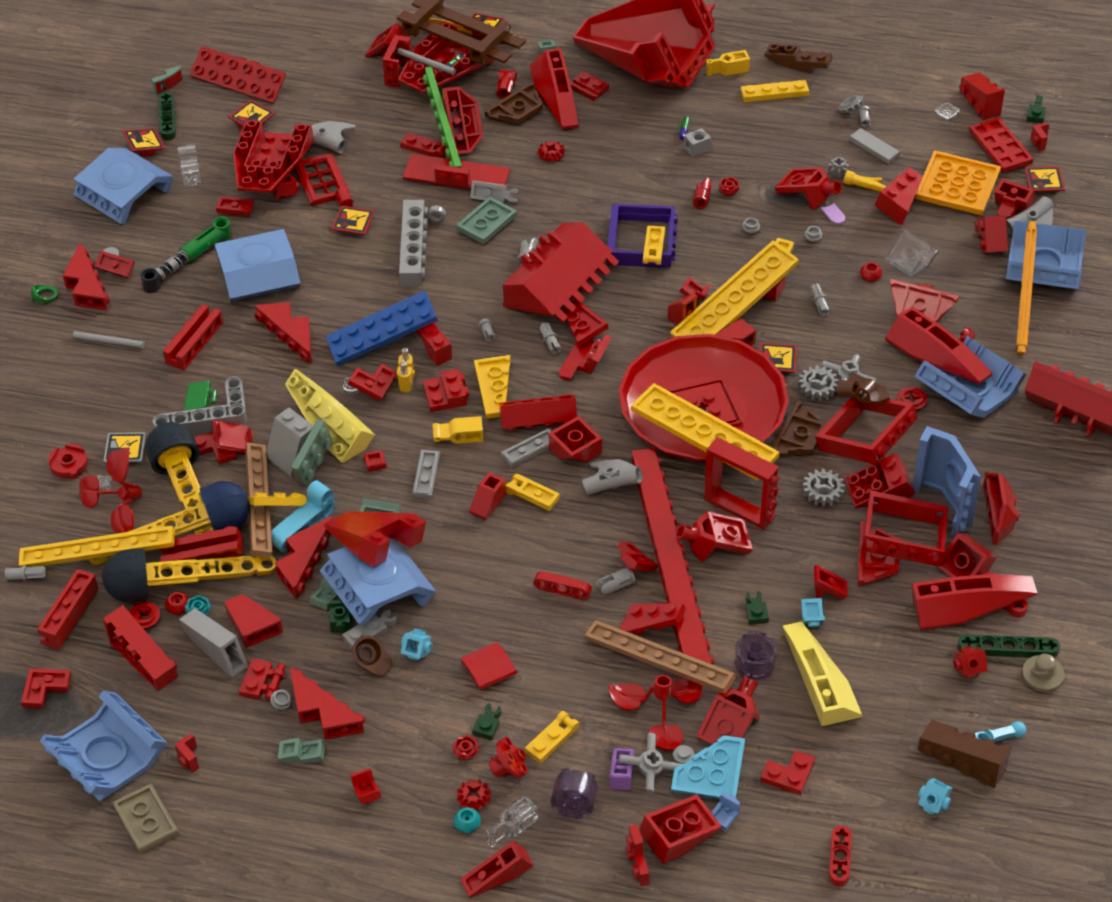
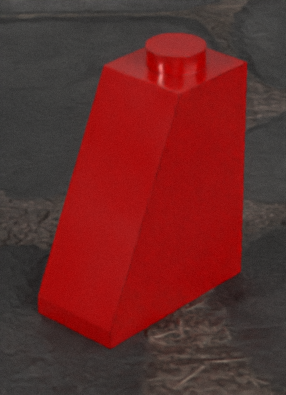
[224,594,283,648]

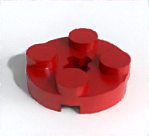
[48,444,88,479]

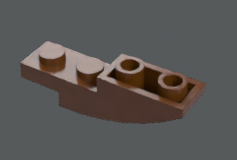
[764,44,833,73]

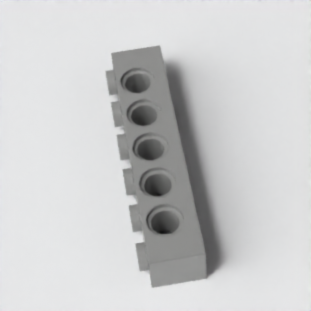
[399,200,428,286]

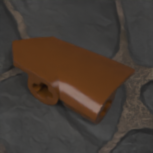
[836,372,890,404]

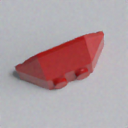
[443,86,483,155]
[983,472,1019,545]

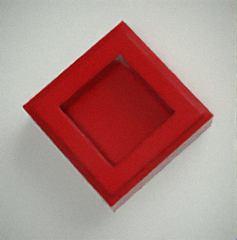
[363,450,387,472]

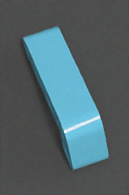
[271,480,335,553]

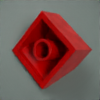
[937,533,997,577]

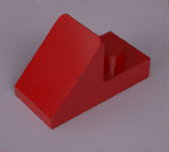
[814,565,848,600]

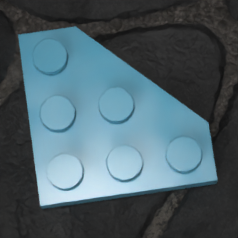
[671,735,745,800]

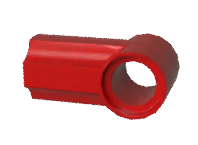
[496,69,517,99]

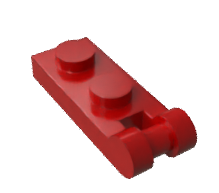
[400,132,447,158]

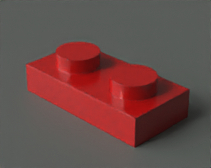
[216,196,254,217]
[94,251,135,279]

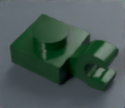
[1026,95,1046,123]

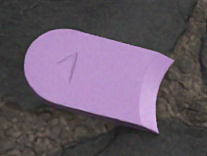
[821,203,845,225]

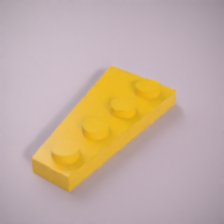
[474,355,510,419]

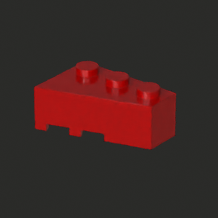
[959,72,1005,120]
[874,167,923,226]

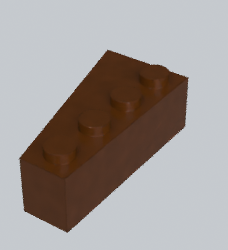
[918,720,1012,789]

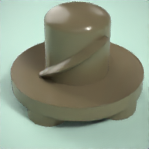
[1022,653,1065,694]

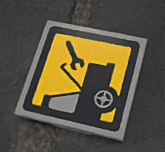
[103,432,146,463]

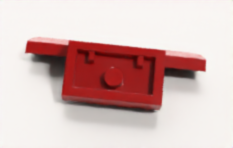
[559,334,612,381]

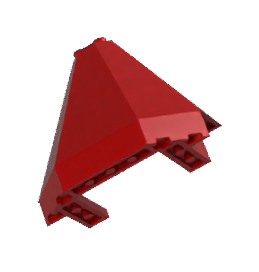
[573,0,715,89]

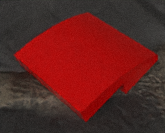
[460,642,517,690]

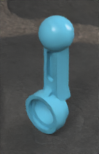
[975,721,1026,741]

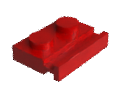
[570,71,609,101]

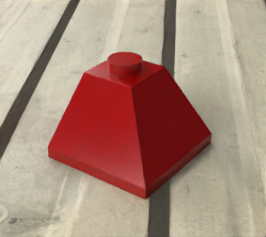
[365,22,410,58]

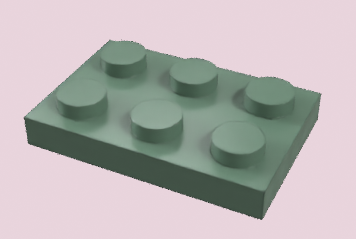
[456,197,517,245]
[291,419,332,487]

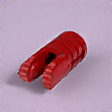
[692,178,712,209]

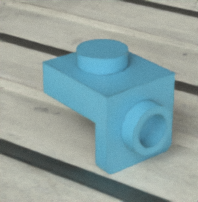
[801,598,825,628]

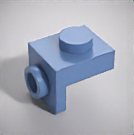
[711,792,741,832]

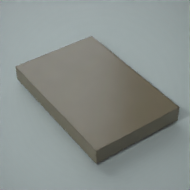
[112,784,180,854]

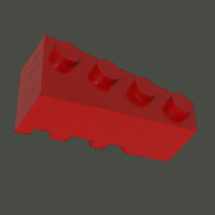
[103,605,178,691]

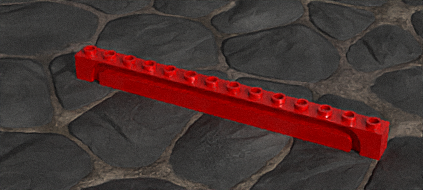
[632,448,714,665]

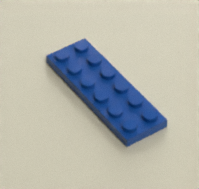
[326,290,438,366]

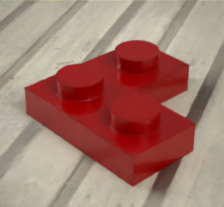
[348,364,397,402]
[194,431,237,465]
[617,541,658,572]
[21,669,72,708]
[760,750,815,795]
[626,824,649,886]

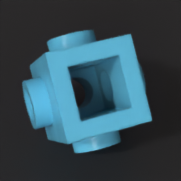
[400,629,432,660]
[918,778,953,814]

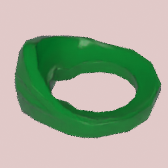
[31,285,58,303]

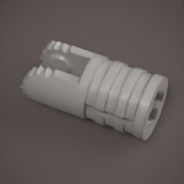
[517,237,538,266]
[595,567,635,595]

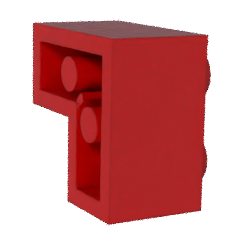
[974,215,1008,253]

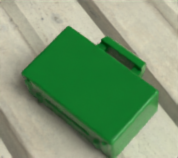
[184,381,218,411]

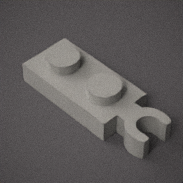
[470,180,518,203]
[342,609,397,649]

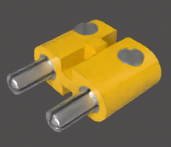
[397,348,415,392]

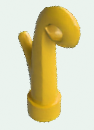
[843,170,886,192]

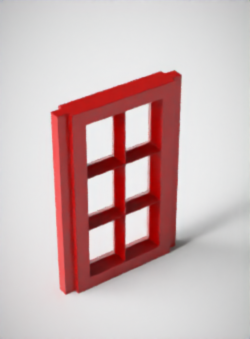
[294,153,350,205]

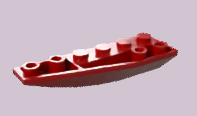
[529,48,579,129]
[885,307,992,384]
[912,574,1037,630]

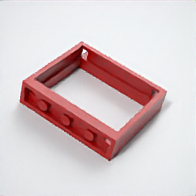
[815,398,917,465]
[704,437,780,530]
[861,490,948,567]

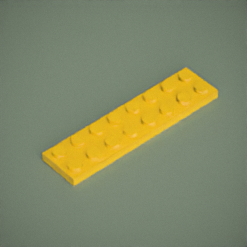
[670,240,800,338]
[631,383,779,481]

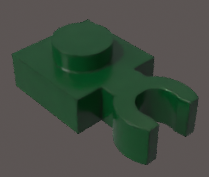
[745,591,769,625]
[472,703,501,741]

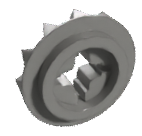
[838,95,865,114]

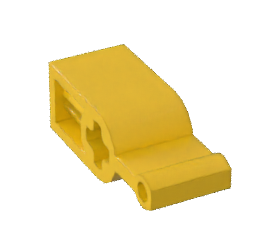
[706,50,750,76]
[432,416,483,444]

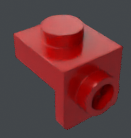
[1030,122,1049,151]
[679,277,711,302]
[175,734,199,773]
[350,768,382,805]

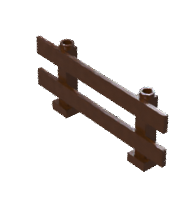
[397,0,526,65]

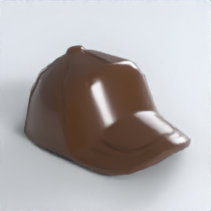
[352,635,392,676]

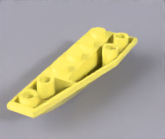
[285,369,375,463]
[782,621,862,726]

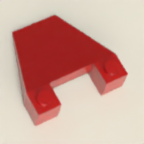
[324,511,426,567]

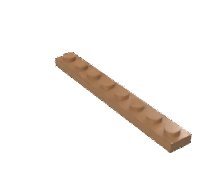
[245,442,272,558]
[585,620,736,694]

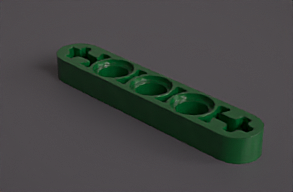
[957,634,1060,658]

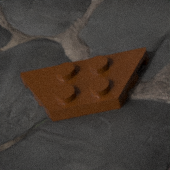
[484,82,543,124]
[771,400,827,455]

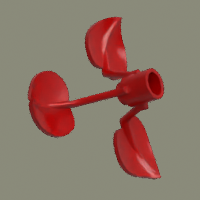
[79,448,142,534]
[608,675,703,751]

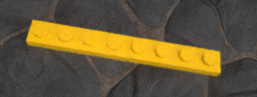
[19,526,175,568]

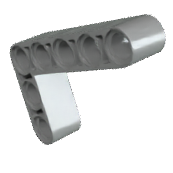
[152,376,247,435]

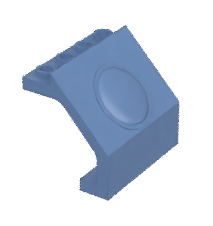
[73,148,174,224]
[1006,220,1087,289]
[215,229,301,302]
[914,336,1027,418]
[913,426,981,538]
[320,537,436,626]
[40,690,167,801]

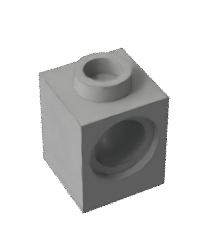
[684,128,711,158]

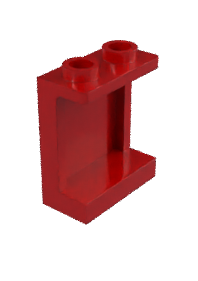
[382,35,412,88]

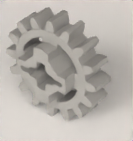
[798,366,839,401]
[802,468,845,507]

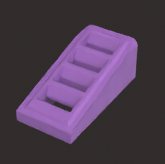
[609,748,635,790]

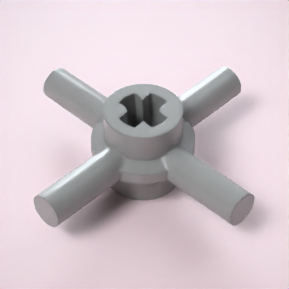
[821,354,877,382]
[618,733,683,794]

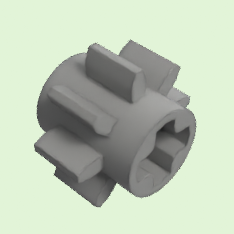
[827,157,850,179]

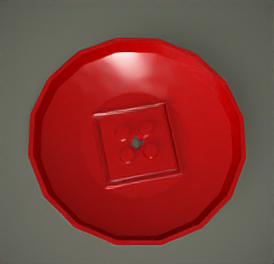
[619,334,789,462]

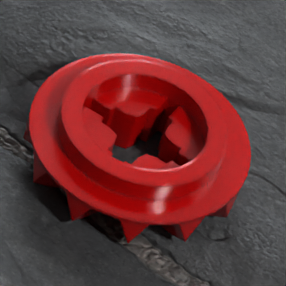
[538,140,565,161]
[897,387,927,411]
[129,602,161,630]
[457,779,491,810]

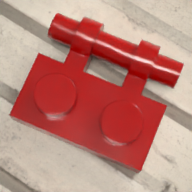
[239,658,286,701]

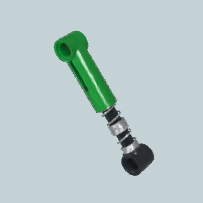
[140,216,232,293]

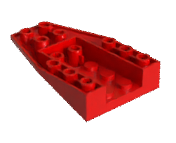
[398,21,497,94]
[233,120,314,193]

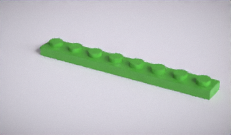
[423,66,462,168]

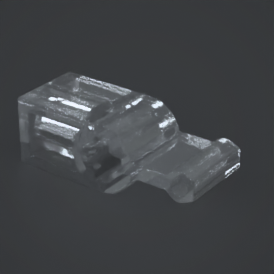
[177,144,202,187]
[486,795,538,847]

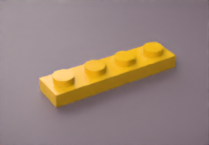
[740,80,809,102]

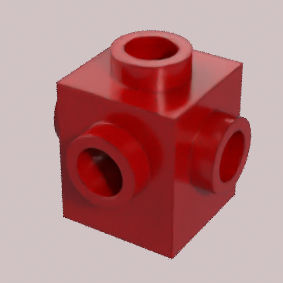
[953,646,988,678]

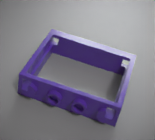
[607,203,678,268]

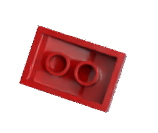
[639,794,722,864]

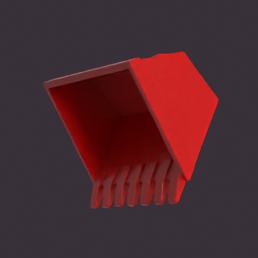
[502,222,619,322]
[1024,361,1112,438]

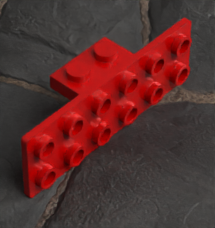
[189,46,286,103]
[403,154,510,189]

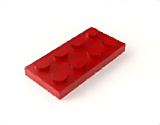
[969,117,1034,173]

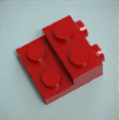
[422,369,469,412]

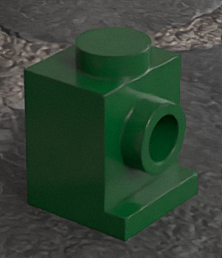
[329,600,351,633]

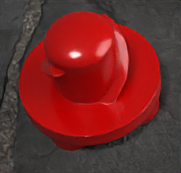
[489,736,528,778]

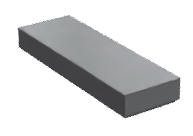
[849,128,900,164]
[501,428,551,468]
[412,450,440,499]

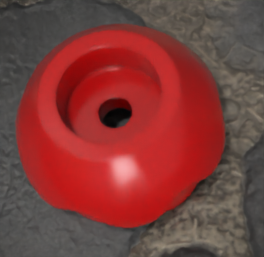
[718,177,740,196]
[860,262,882,282]
[959,327,975,343]
[165,592,189,615]
[452,735,479,760]

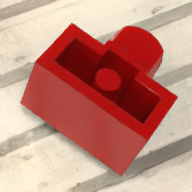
[994,179,1035,219]

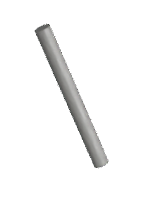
[397,48,456,75]
[73,331,145,349]

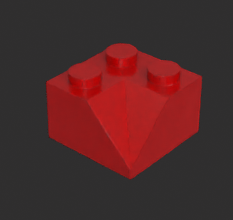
[548,416,602,462]

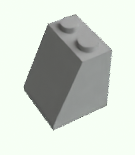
[266,408,313,478]

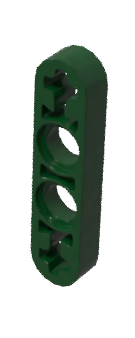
[159,92,176,141]

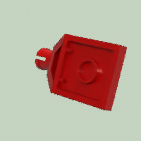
[774,167,842,210]
[676,512,753,562]
[696,676,760,745]

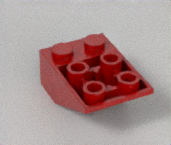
[844,453,916,508]

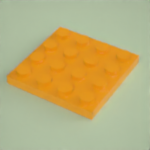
[915,150,1001,216]

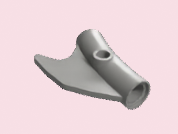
[312,121,356,154]
[1006,196,1054,235]
[582,459,643,495]

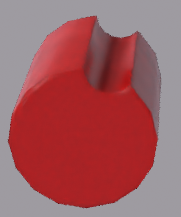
[335,187,354,207]

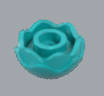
[185,595,211,615]
[454,807,481,833]

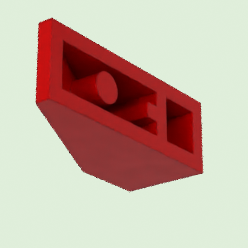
[460,841,534,898]

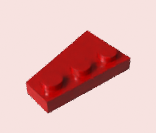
[562,300,609,347]
[619,603,686,635]

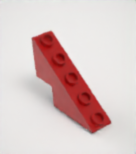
[63,243,110,311]
[254,302,312,364]
[275,516,333,599]
[290,667,365,740]

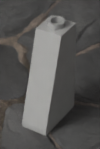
[179,608,248,678]

